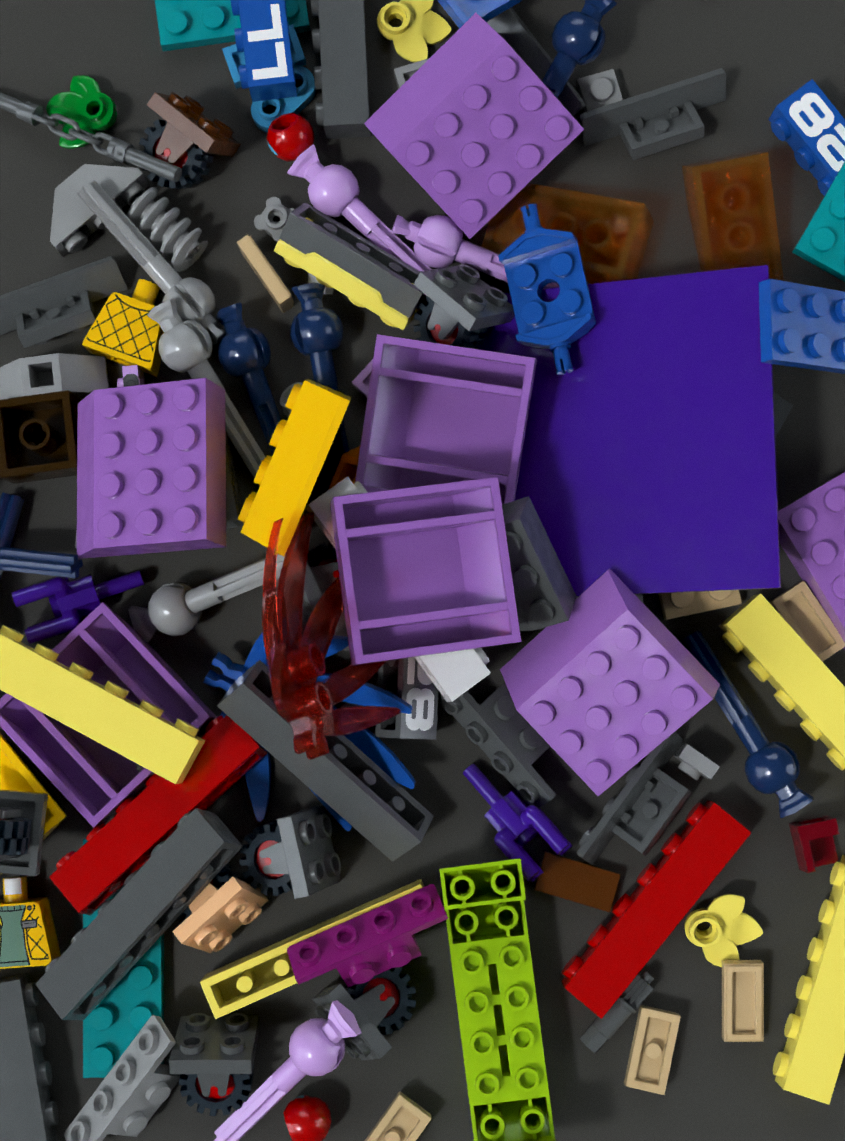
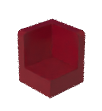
[789,816,840,873]

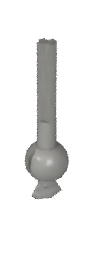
[77,179,226,346]
[147,297,265,478]
[128,545,307,642]

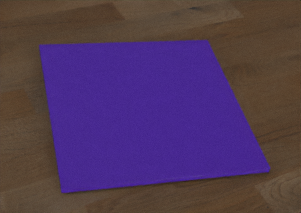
[478,265,781,597]

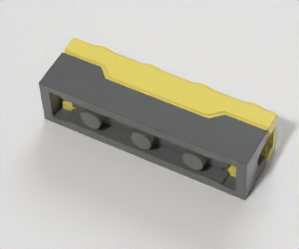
[274,202,426,330]

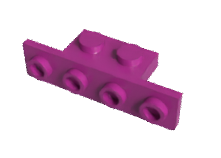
[287,884,448,987]

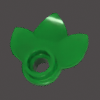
[46,75,117,149]

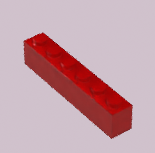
[49,715,267,915]
[561,800,751,1019]

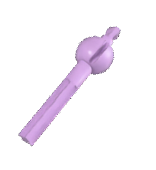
[287,144,432,272]
[391,215,559,289]
[214,1000,361,1141]

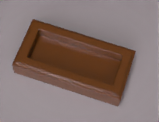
[534,851,621,913]

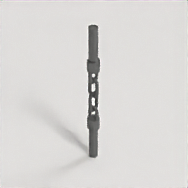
[0,92,182,182]

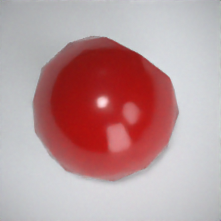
[266,113,315,162]
[283,1095,331,1141]

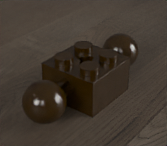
[0,390,81,484]

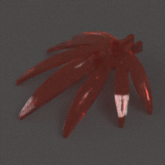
[261,512,401,760]

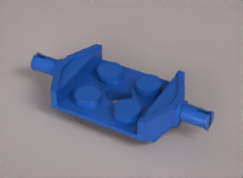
[498,204,596,375]

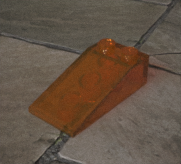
[682,151,784,281]
[481,183,654,284]

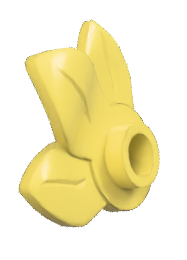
[377,0,451,63]
[684,894,763,967]

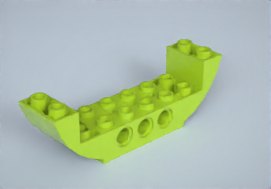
[439,858,556,1141]

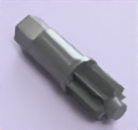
[580,971,654,1053]

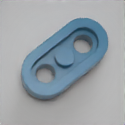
[251,65,316,133]

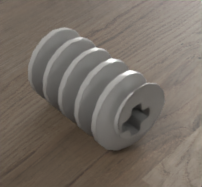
[126,187,208,272]

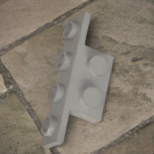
[64,1015,180,1141]

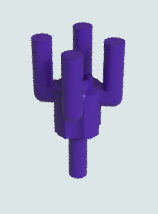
[11,571,144,644]
[462,763,573,882]

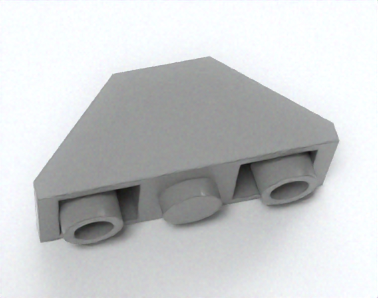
[50,164,150,258]
[0,353,110,400]

